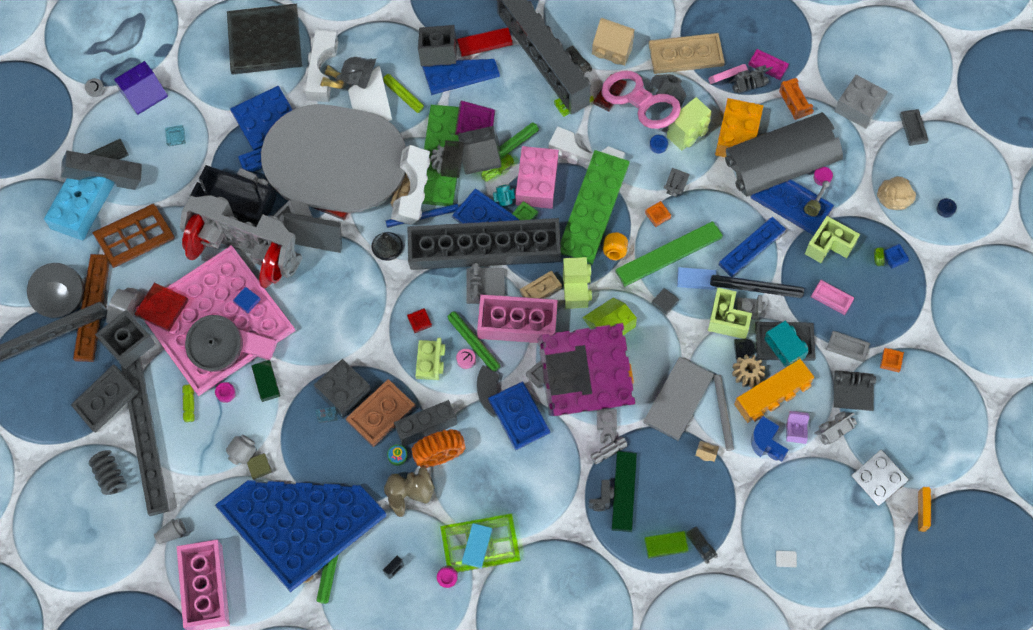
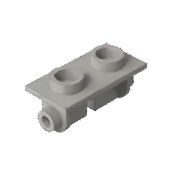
[814,411,857,445]

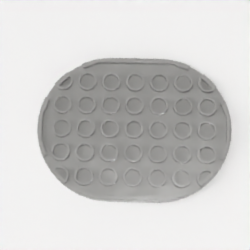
[261,104,406,213]

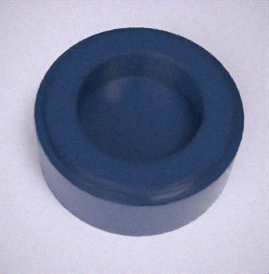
[936,198,957,218]

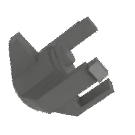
[647,74,686,107]

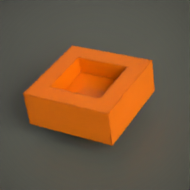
[645,201,671,227]
[880,348,904,373]

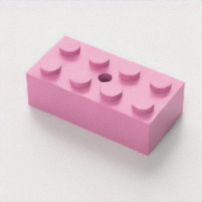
[477,295,558,343]
[177,539,230,630]

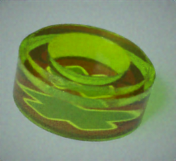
[874,247,884,266]

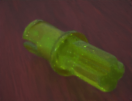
[481,154,515,182]

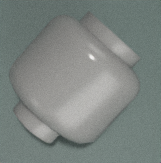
[226,434,256,465]

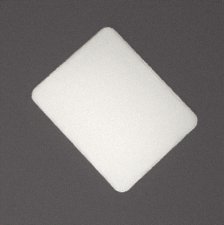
[776,551,797,567]

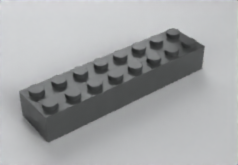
[497,0,591,115]
[407,218,561,270]

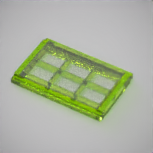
[440,514,521,573]

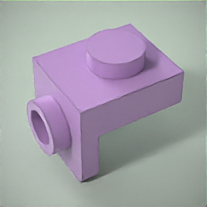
[786,411,809,444]

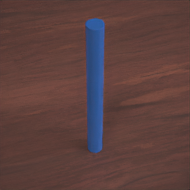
[385,204,459,228]

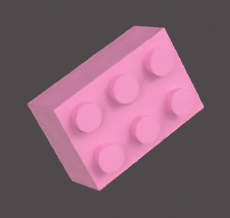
[516,146,559,209]

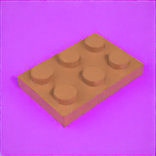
[346,379,416,447]

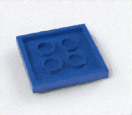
[230,86,293,151]

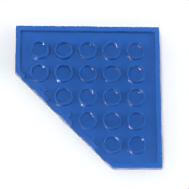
[215,480,387,593]

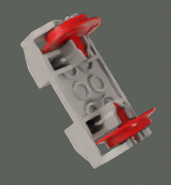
[180,195,302,288]

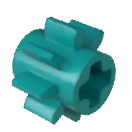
[493,184,516,206]

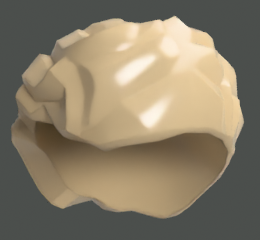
[877,176,916,210]

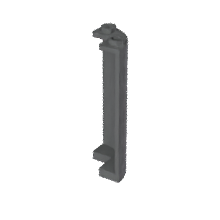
[725,112,843,197]

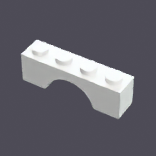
[303,30,339,102]
[549,126,625,169]
[391,145,430,225]

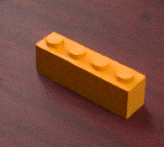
[734,359,814,423]

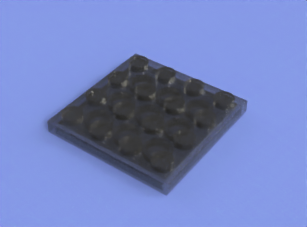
[227,3,303,75]

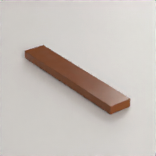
[73,254,110,362]

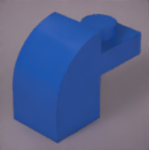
[751,416,789,462]

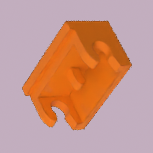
[779,78,814,120]

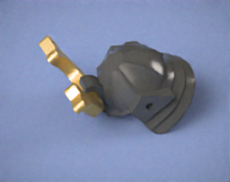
[320,57,377,89]

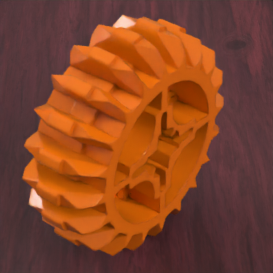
[412,429,466,468]

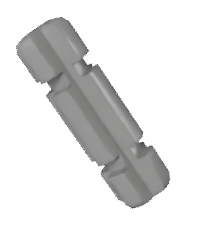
[591,437,627,464]

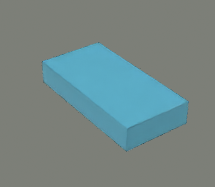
[462,523,492,569]

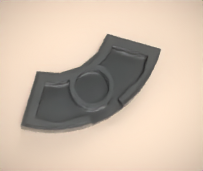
[477,365,499,418]

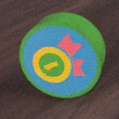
[387,445,408,466]

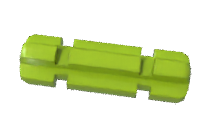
[182,384,195,423]

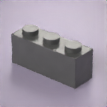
[394,400,457,447]

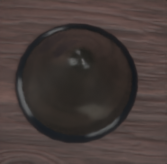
[371,232,403,261]

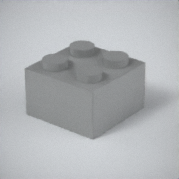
[834,75,888,129]

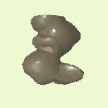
[384,466,435,517]

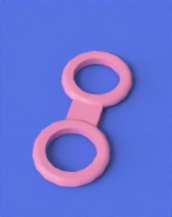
[601,71,681,129]

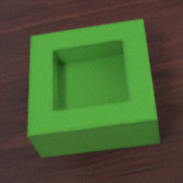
[512,201,538,220]

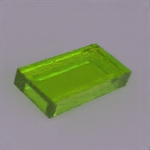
[644,531,689,559]

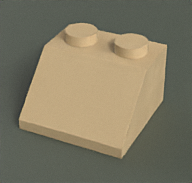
[592,18,635,66]

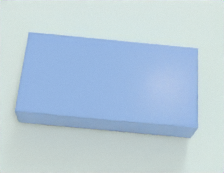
[677,267,716,290]

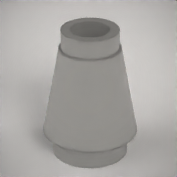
[154,518,186,545]

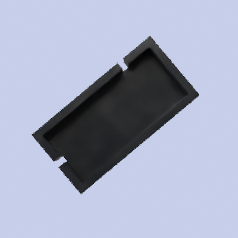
[190,165,277,227]

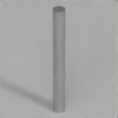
[714,375,734,451]

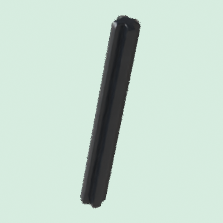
[710,275,804,298]

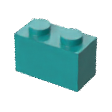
[764,320,809,368]

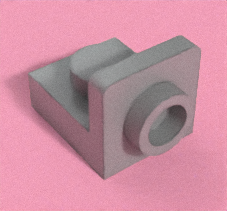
[736,295,765,320]

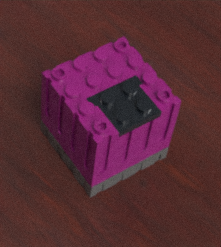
[537,323,635,416]

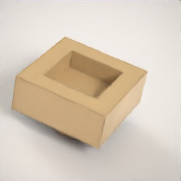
[695,441,719,462]

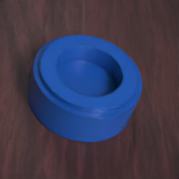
[650,135,668,154]

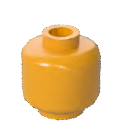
[603,232,628,260]

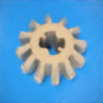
[732,354,766,388]

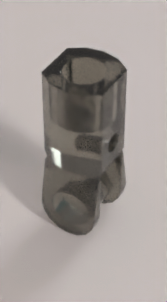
[565,45,592,76]
[686,526,718,564]

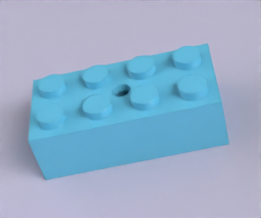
[44,176,115,241]

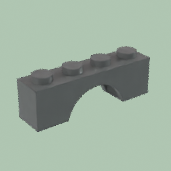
[61,150,142,190]

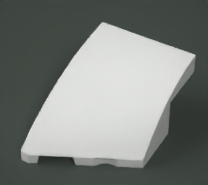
[348,66,392,121]

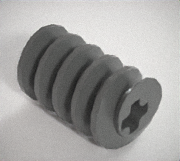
[88,450,128,495]

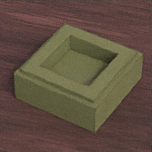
[247,453,272,480]

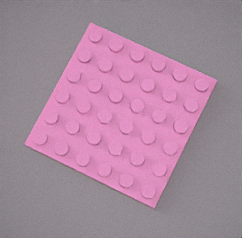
[135,245,295,397]

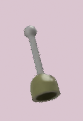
[804,181,830,216]

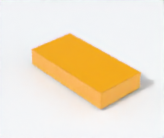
[918,487,931,532]

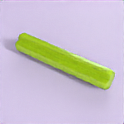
[383,74,424,113]

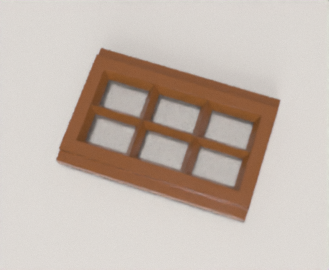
[92,203,175,268]

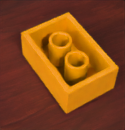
[715,98,764,157]

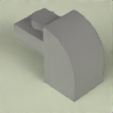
[106,287,145,323]

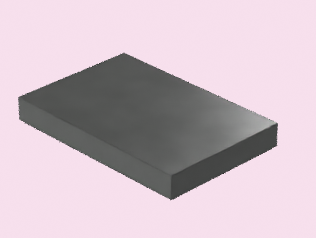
[284,212,342,253]
[755,322,816,361]
[71,364,139,433]

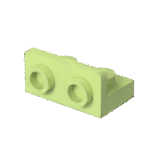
[415,337,445,380]

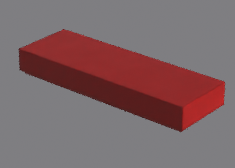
[457,27,513,57]

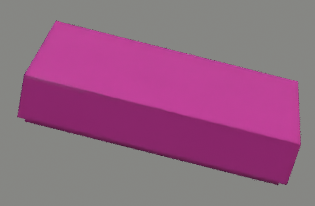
[748,49,789,80]

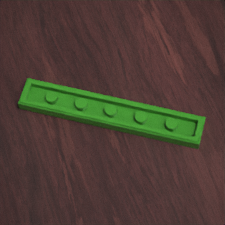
[615,221,723,287]

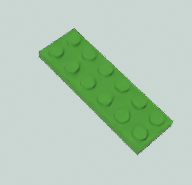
[422,104,461,206]
[560,150,630,265]

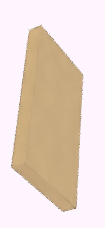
[648,33,725,74]

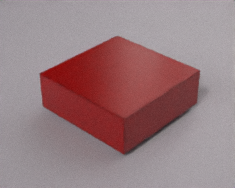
[407,308,432,334]

